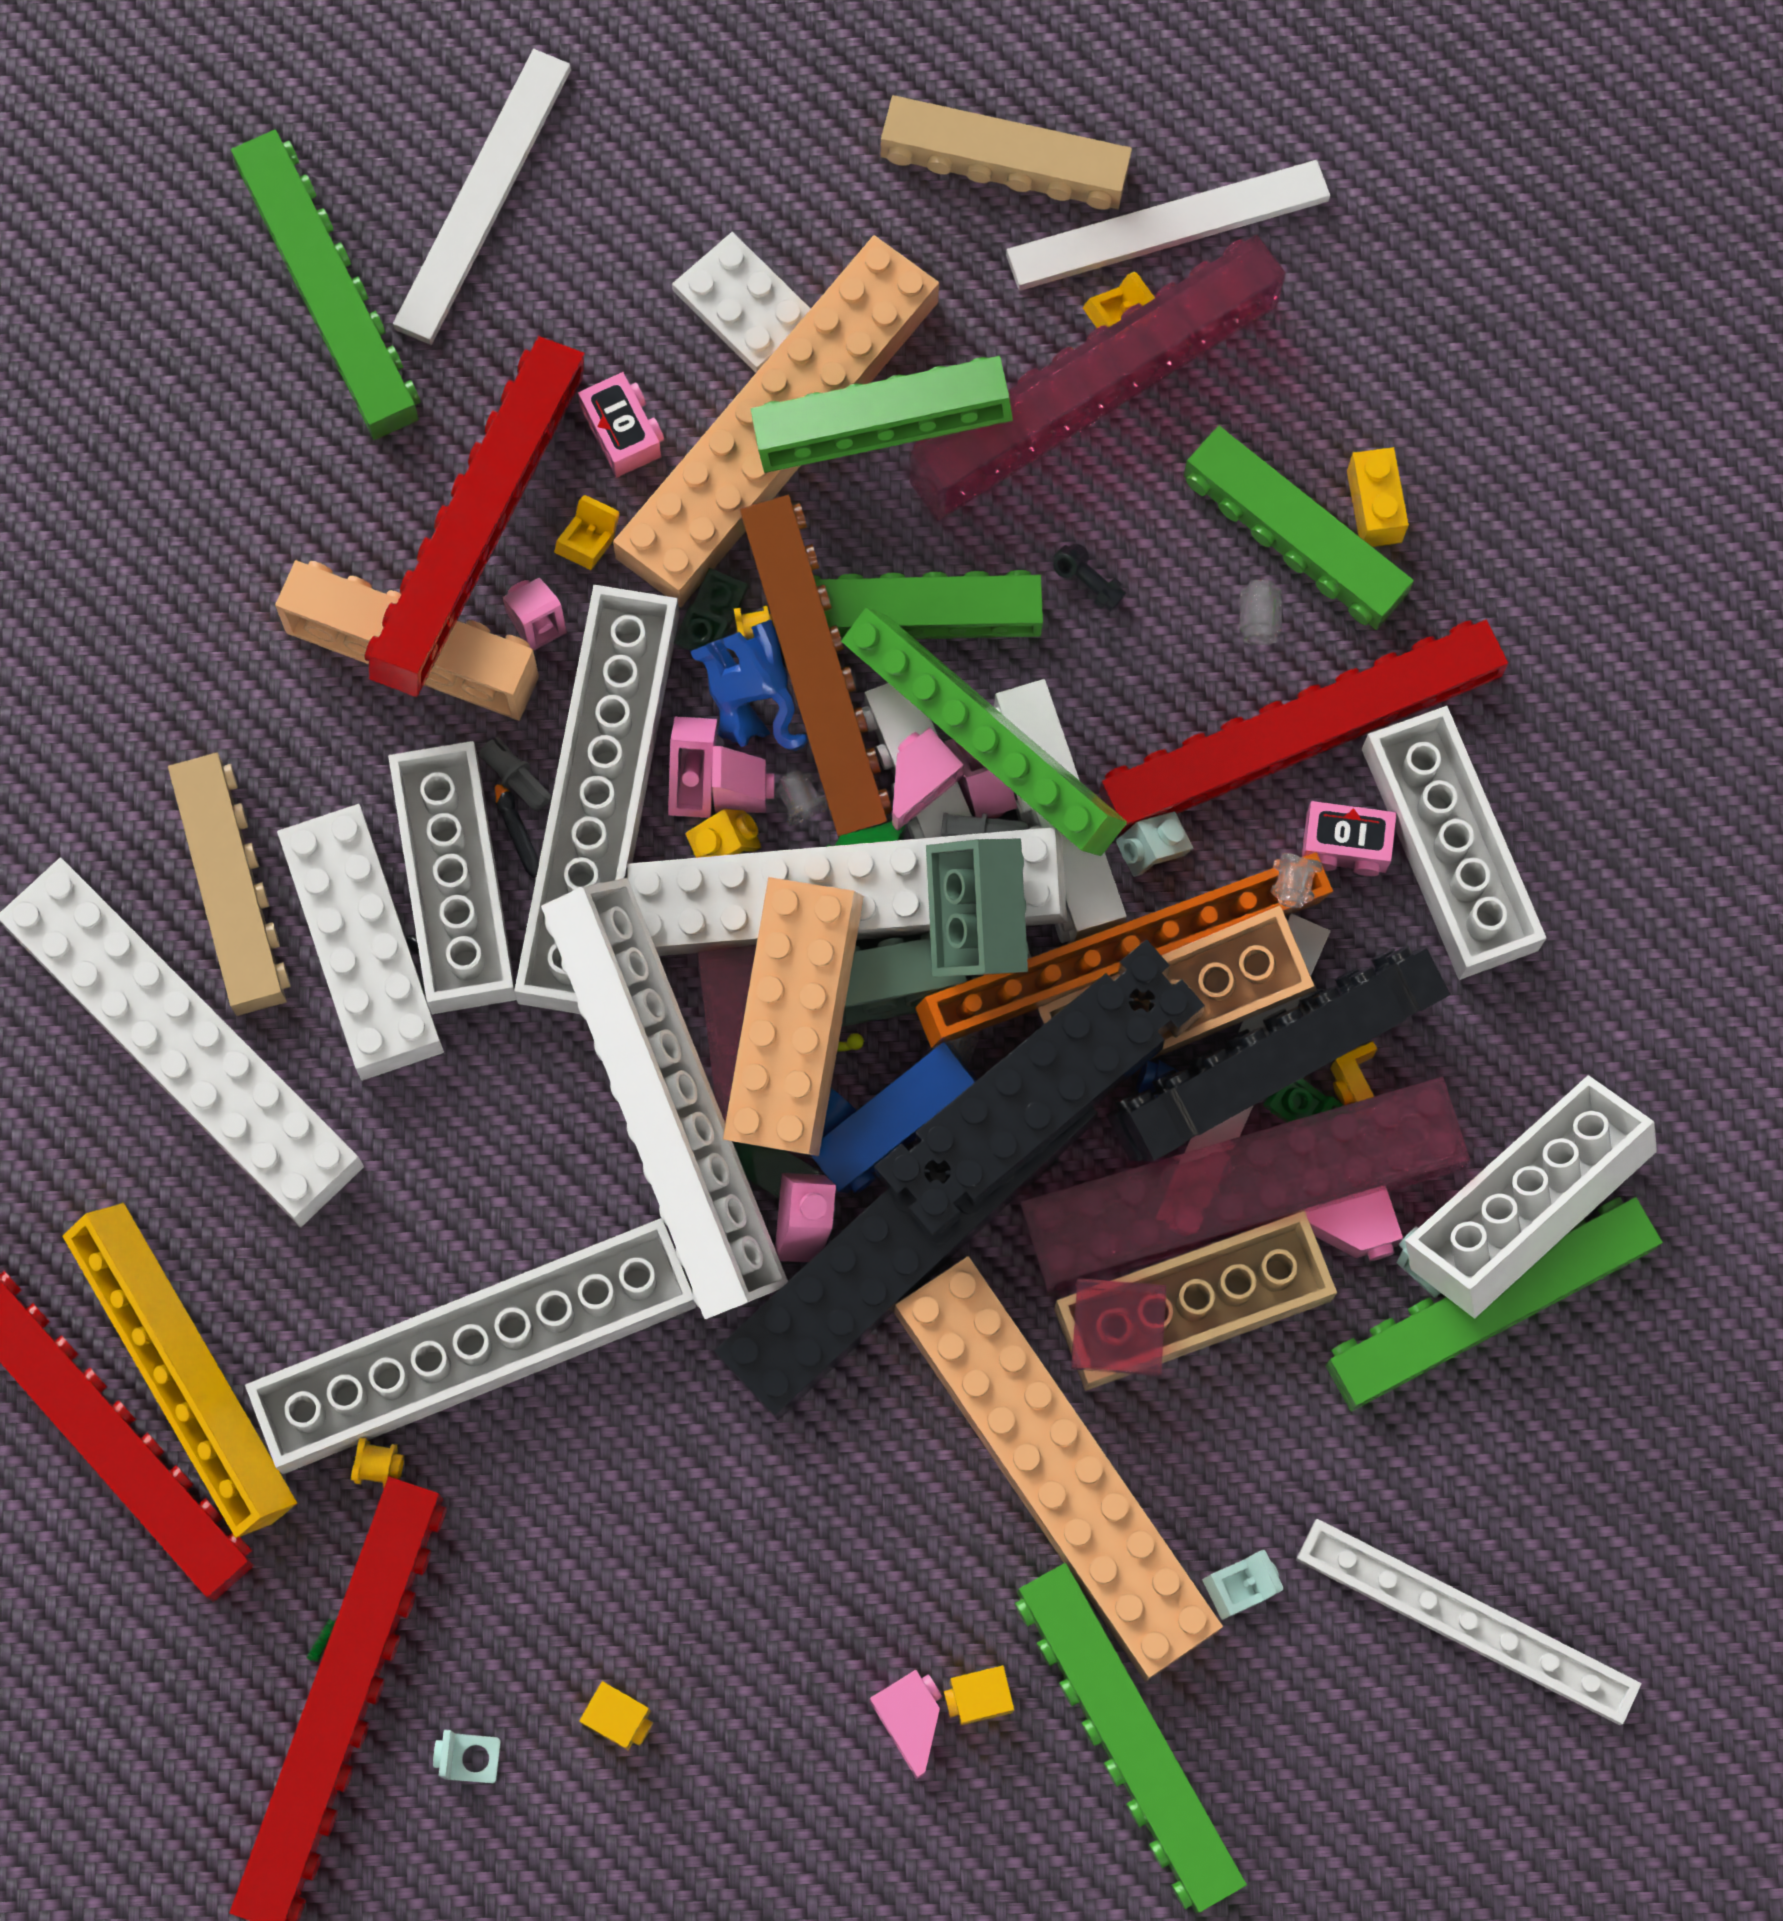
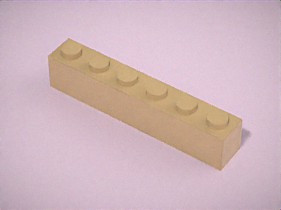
[881,95,1132,210]
[168,752,291,1016]

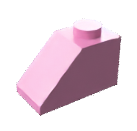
[502,577,567,651]
[668,716,717,818]
[892,727,964,831]
[945,739,1017,819]
[712,746,775,813]
[775,1173,836,1262]
[1305,1189,1403,1261]
[869,1670,942,1779]

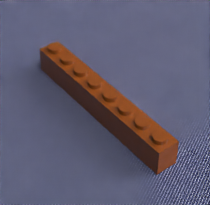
[740,494,893,839]

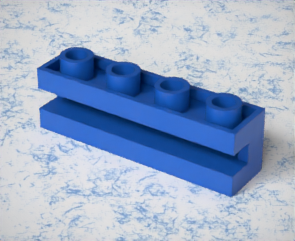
[811,1042,978,1194]

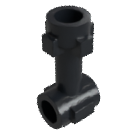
[1053,544,1126,612]

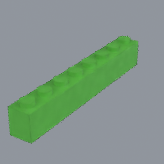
[231,129,421,440]
[841,607,1128,856]
[1325,1197,1663,1412]
[1014,1562,1247,1914]

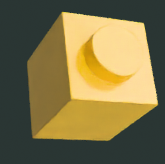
[943,1665,1014,1726]
[579,1681,653,1751]

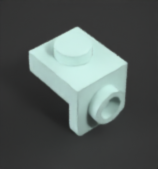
[1116,811,1194,877]
[1202,1550,1283,1620]

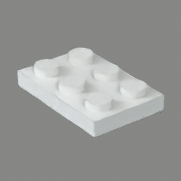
[672,232,811,373]

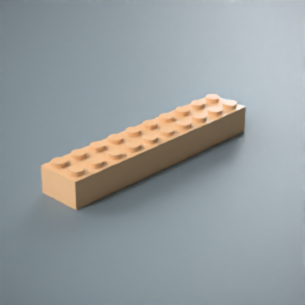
[613,235,939,607]
[894,1256,1223,1682]

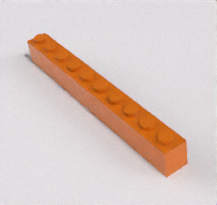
[915,852,1333,1048]

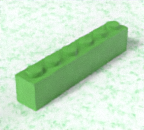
[750,356,1013,473]
[1183,425,1414,630]
[813,570,1043,640]

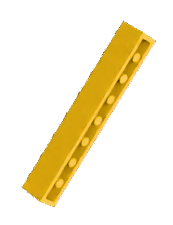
[62,1203,297,1538]

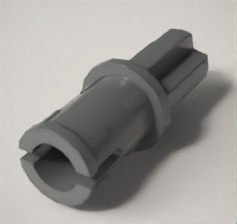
[479,737,552,812]
[941,813,1028,837]

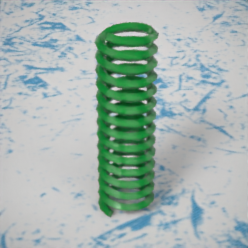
[306,1619,336,1662]

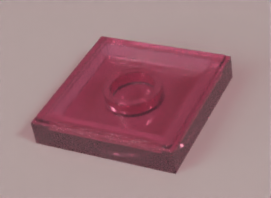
[1071,1279,1166,1376]

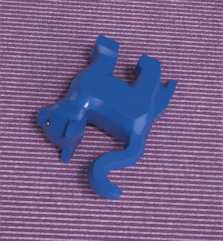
[690,619,808,751]

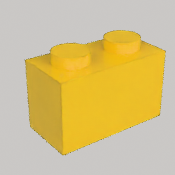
[1347,447,1409,547]

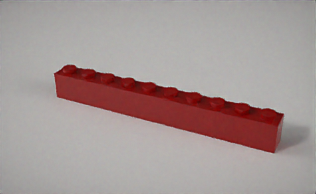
[365,336,585,697]
[1099,619,1509,837]
[0,1271,255,1602]
[229,1476,447,1921]

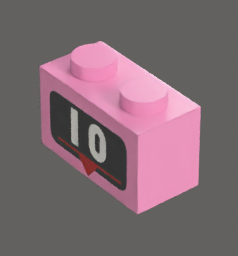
[578,372,664,478]
[1302,801,1396,876]

